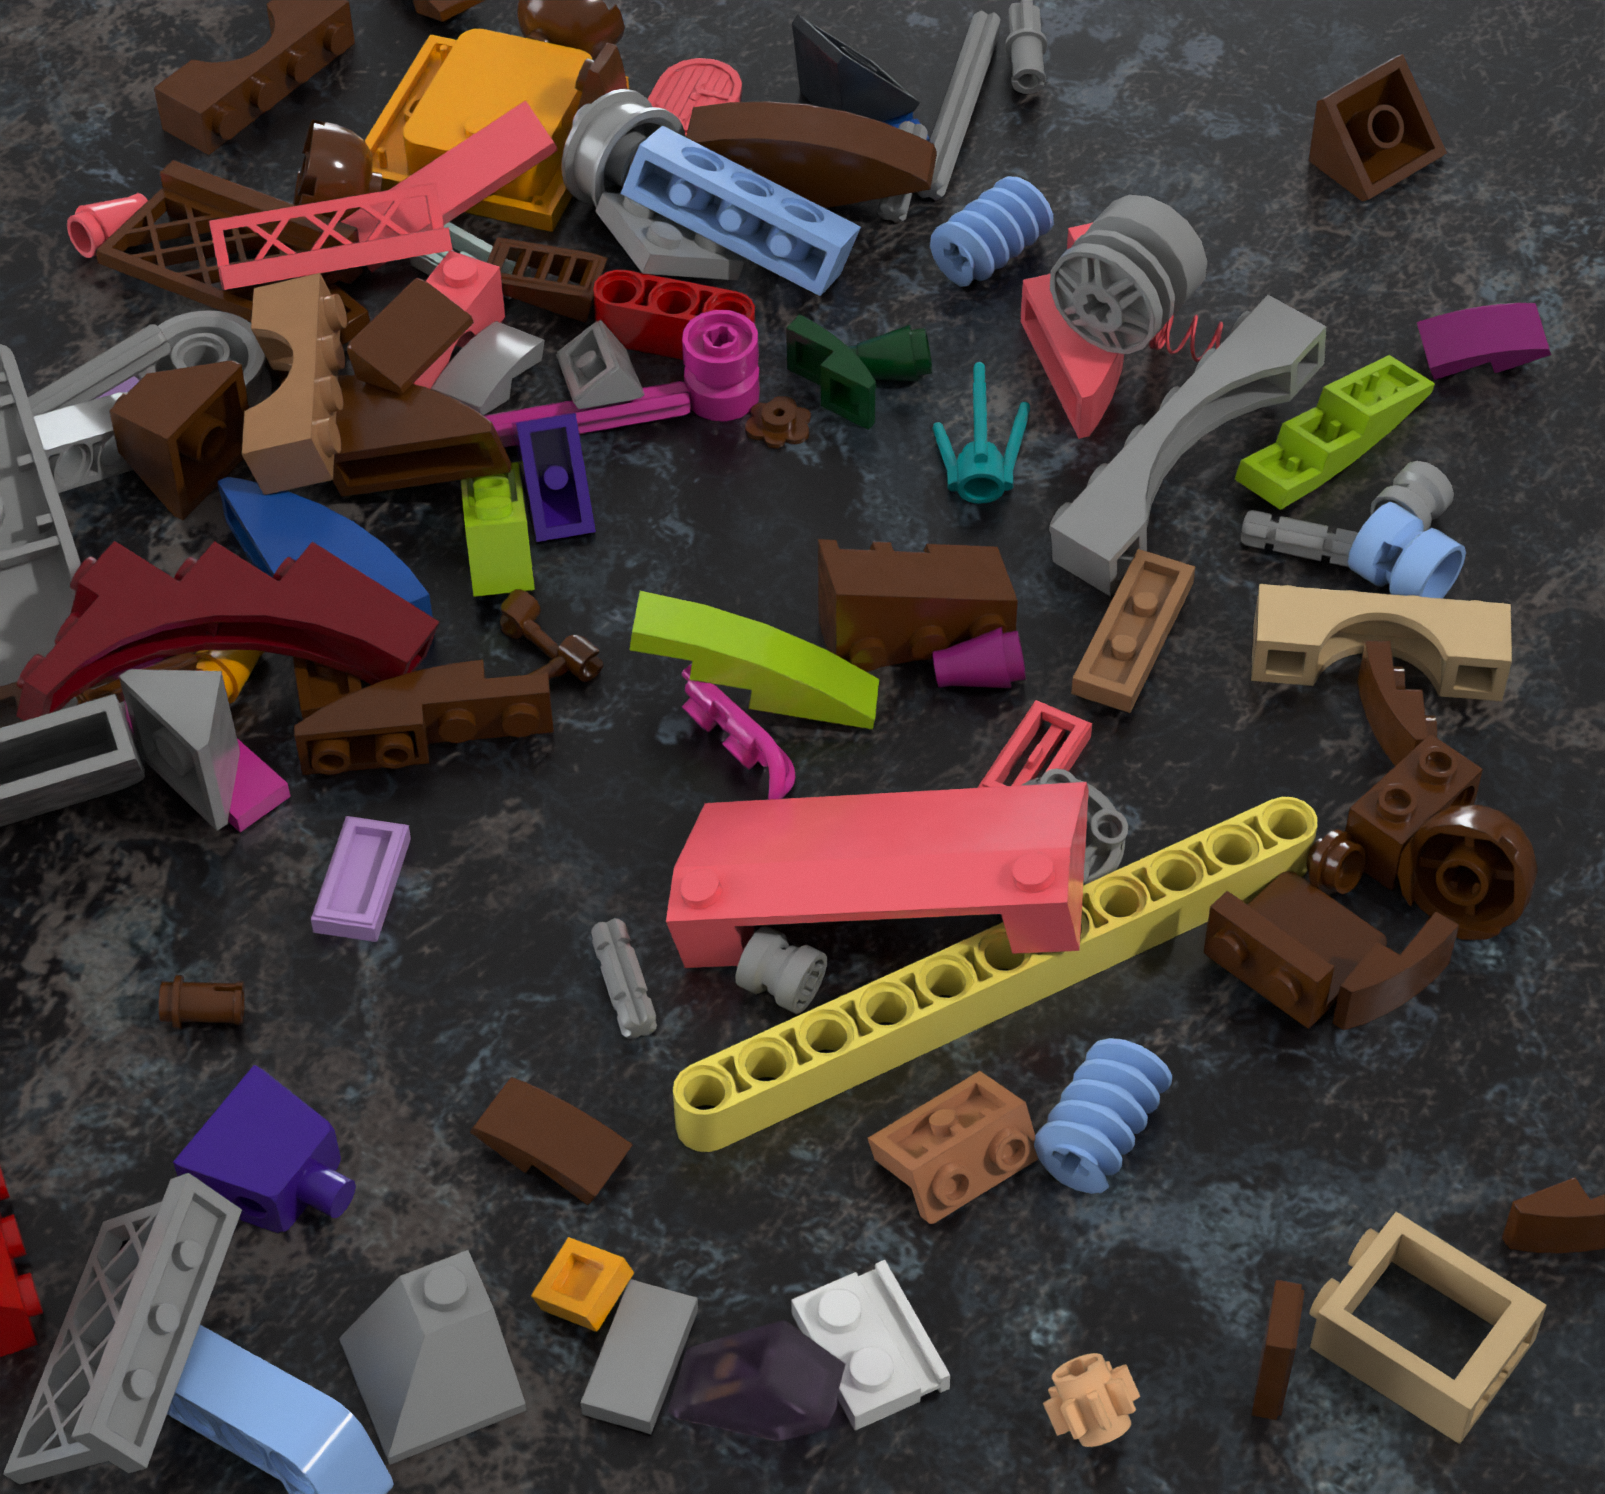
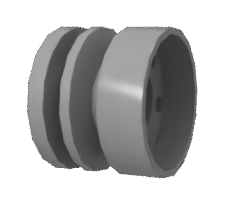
[1050,195,1207,354]

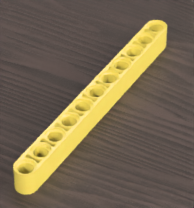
[673,797,1317,1152]

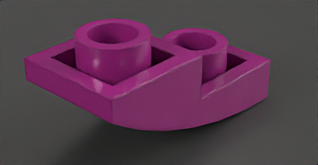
[1417,303,1551,380]

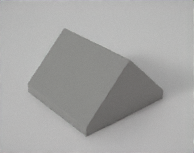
[119,669,240,831]

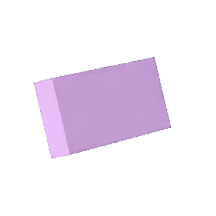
[311,816,411,942]

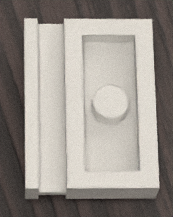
[791,1260,950,1431]

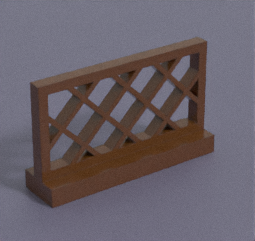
[96,160,363,322]

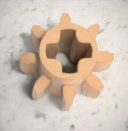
[1043,1353,1140,1447]

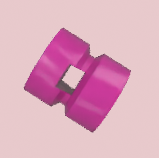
[682,310,760,421]

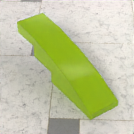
[1235,355,1435,510]
[629,591,879,729]

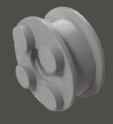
[561,89,686,208]
[138,310,272,409]

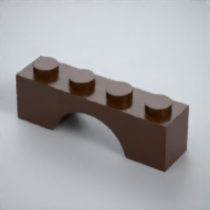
[154,0,355,155]

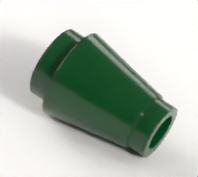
[848,324,933,382]

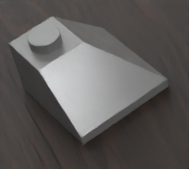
[339,1250,527,1465]

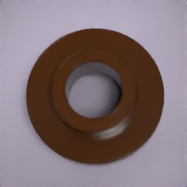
[1306,829,1366,894]

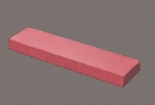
[341,100,558,273]

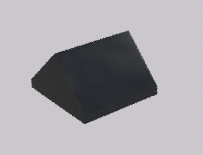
[792,15,920,122]

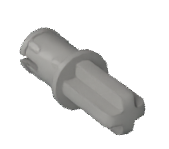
[1005,0,1047,94]

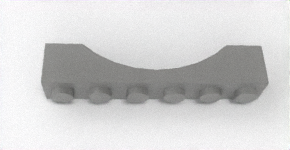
[1049,295,1326,597]

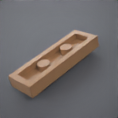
[1071,549,1195,713]

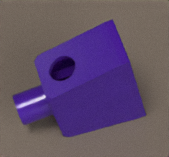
[173,1065,356,1233]

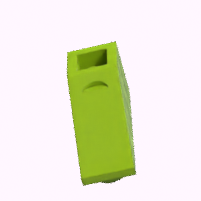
[461,462,535,597]

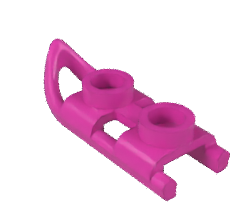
[682,664,795,800]

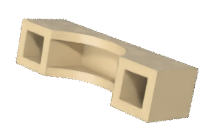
[1251,584,1512,701]

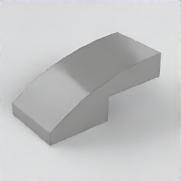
[431,321,545,415]

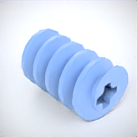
[930,176,1054,287]
[1034,1038,1172,1194]

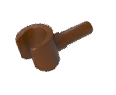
[500,589,559,659]
[527,635,604,682]

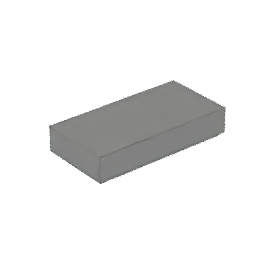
[580,1279,698,1434]

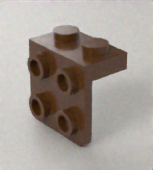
[1203,872,1387,1029]

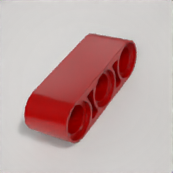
[593,270,755,360]

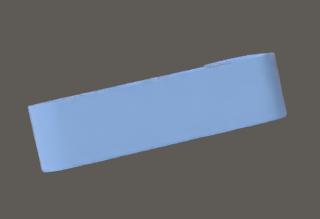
[167,1325,394,1494]

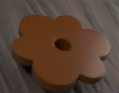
[745,396,811,449]

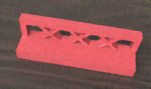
[209,182,453,290]

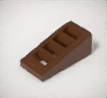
[487,237,608,323]

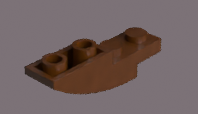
[294,659,554,775]

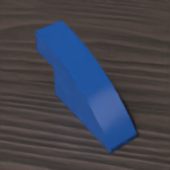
[217,477,433,617]

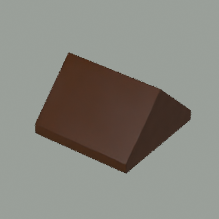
[1308,54,1447,201]

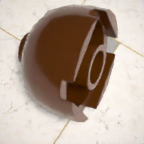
[517,0,625,61]
[293,119,382,222]
[1397,805,1538,940]

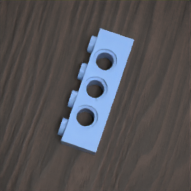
[620,126,861,296]

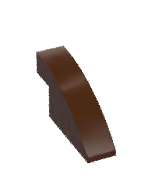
[686,101,937,208]
[281,375,512,497]

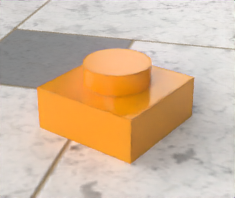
[531,1237,634,1332]

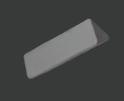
[556,320,645,409]

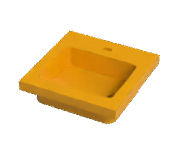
[365,29,629,232]

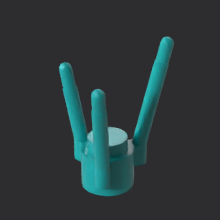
[932,362,1030,504]

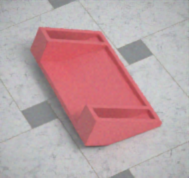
[666,782,1089,968]

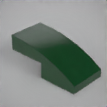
[786,314,876,430]

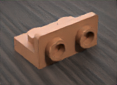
[868,1071,1038,1224]

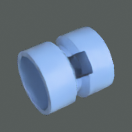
[1348,502,1466,599]

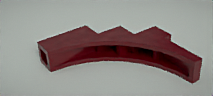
[17,541,439,721]

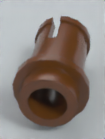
[159,975,245,1029]

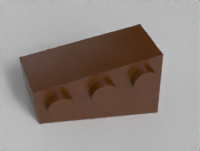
[818,539,1018,672]

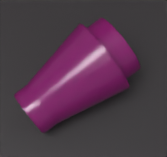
[933,627,1026,689]

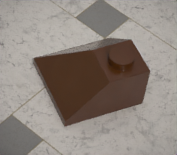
[109,360,249,520]

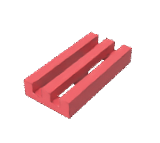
[978,700,1092,788]

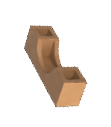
[242,273,347,495]

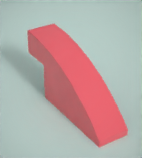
[1020,223,1124,439]

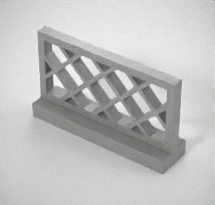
[3,1173,242,1484]

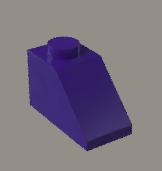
[512,413,596,542]

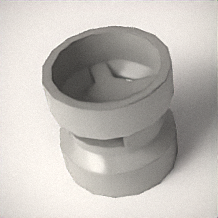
[1370,461,1454,532]
[735,925,827,1014]

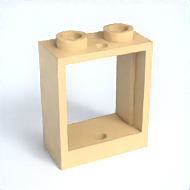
[1309,1212,1547,1444]

